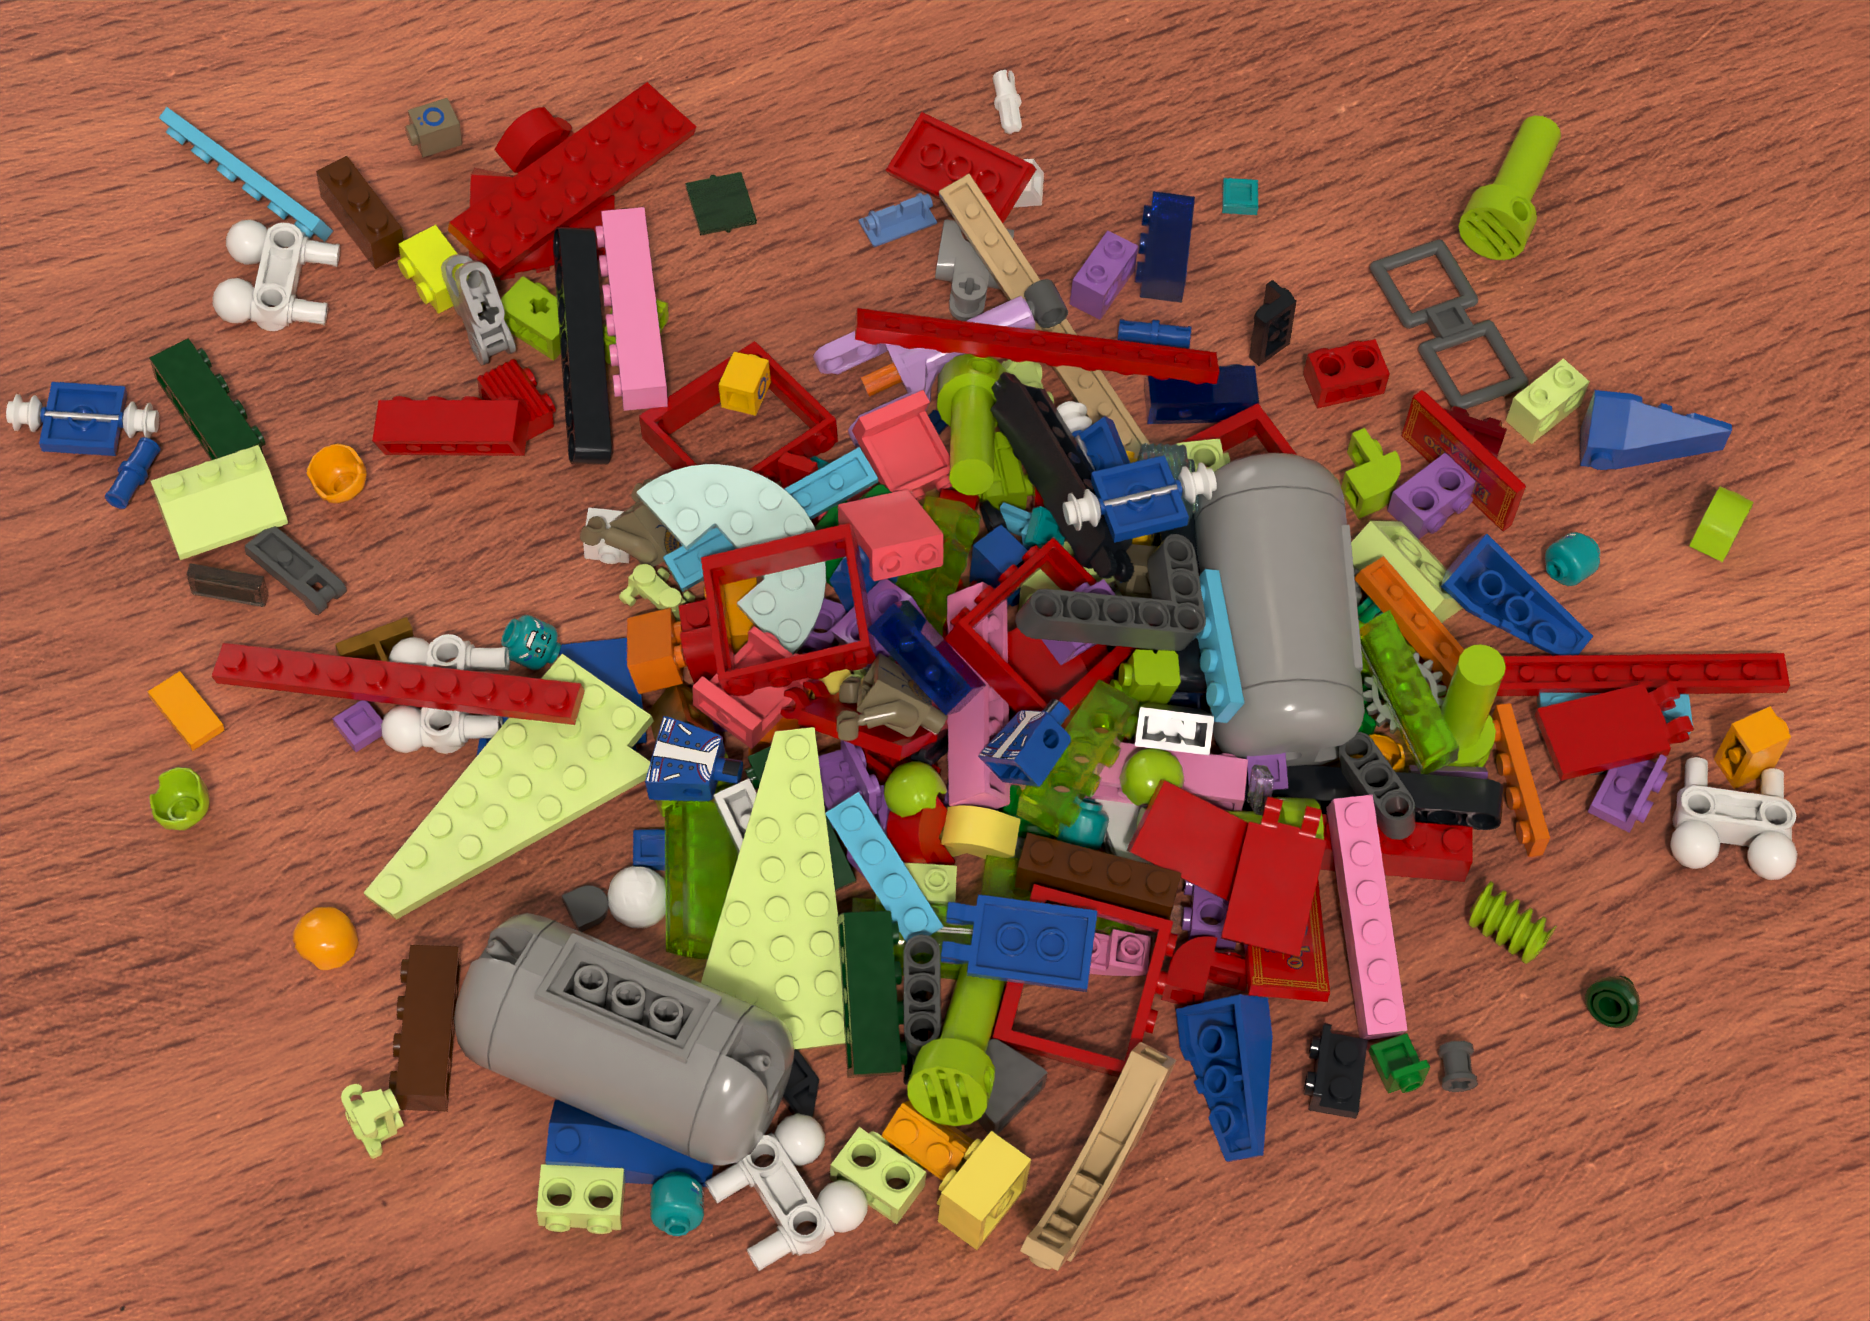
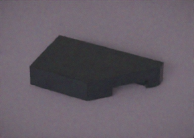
[782,1049,820,1118]

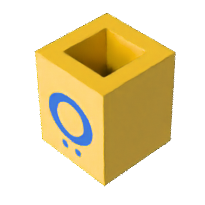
[719,352,771,416]

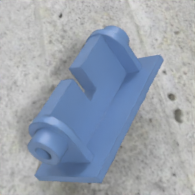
[858,193,937,247]

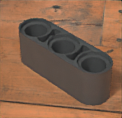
[1339,732,1415,840]
[904,934,941,1057]

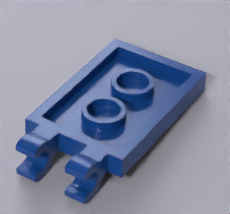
[559,638,647,752]
[941,894,1097,992]

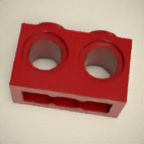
[1303,339,1390,409]

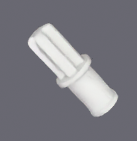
[993,70,1022,134]

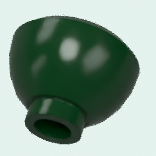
[1585,976,1640,1028]

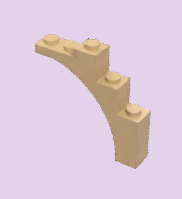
[1020,1042,1177,1271]

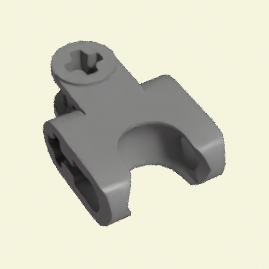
[935,219,1014,321]
[441,254,516,366]

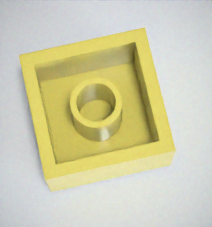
[937,1131,1031,1250]

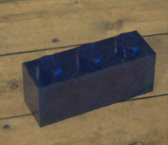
[1135,191,1195,303]
[1144,364,1259,424]
[867,600,986,715]

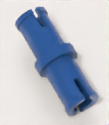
[1118,319,1192,349]
[105,437,161,509]

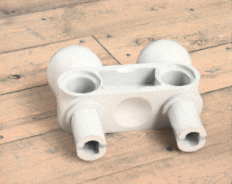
[212,220,340,331]
[381,634,510,754]
[1670,757,1798,880]
[705,1114,868,1271]

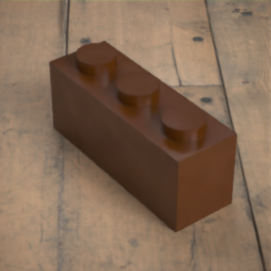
[316,156,404,269]

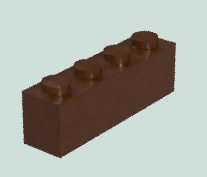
[1015,833,1182,920]
[389,945,461,1112]

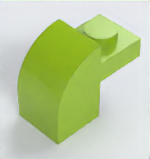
[1341,428,1401,519]
[1689,486,1754,562]

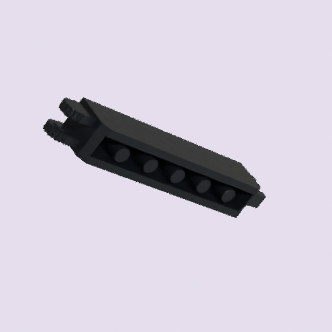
[990,372,1135,583]

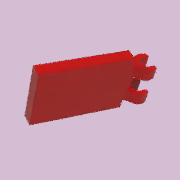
[780,679,938,761]
[1535,683,1694,781]
[1126,779,1248,902]
[1220,796,1327,958]

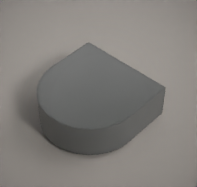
[562,885,608,932]

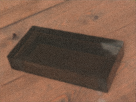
[186,563,269,607]

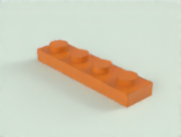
[1354,556,1464,688]
[1492,703,1550,857]

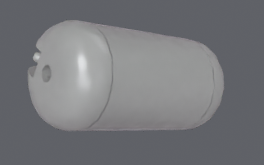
[1194,453,1365,766]
[454,913,794,1165]

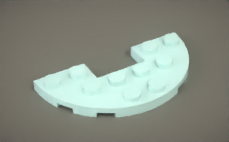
[636,464,826,654]

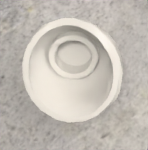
[607,866,670,928]

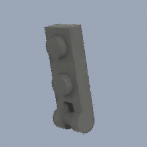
[245,526,347,615]

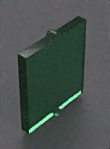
[685,172,757,236]

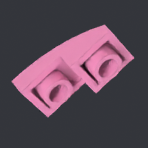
[1089,929,1151,976]

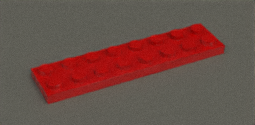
[448,82,697,277]

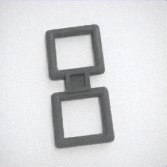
[1370,239,1529,409]

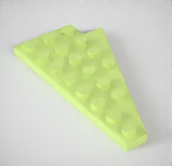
[364,654,654,920]
[701,727,845,1050]

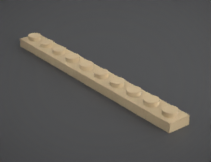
[939,174,1156,460]

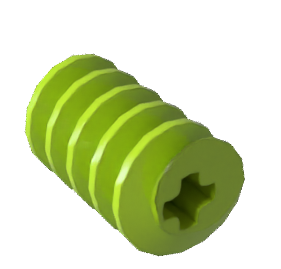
[1469,881,1557,964]

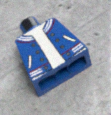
[978,699,1071,787]
[645,716,743,801]

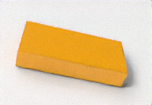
[147,671,225,751]

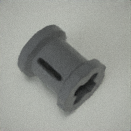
[1438,1041,1478,1092]

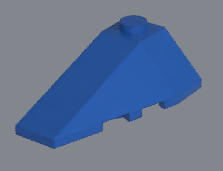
[1580,390,1732,470]
[1441,534,1593,656]
[1176,994,1273,1162]
[545,1100,713,1187]

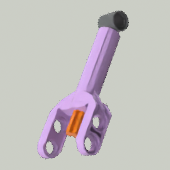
[813,279,1068,448]

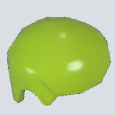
[1119,748,1185,806]
[884,761,947,817]
[149,767,209,831]

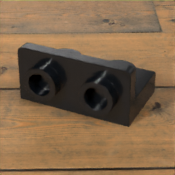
[1249,280,1297,366]
[1303,1023,1368,1119]

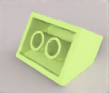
[151,445,288,560]
[1351,521,1463,623]

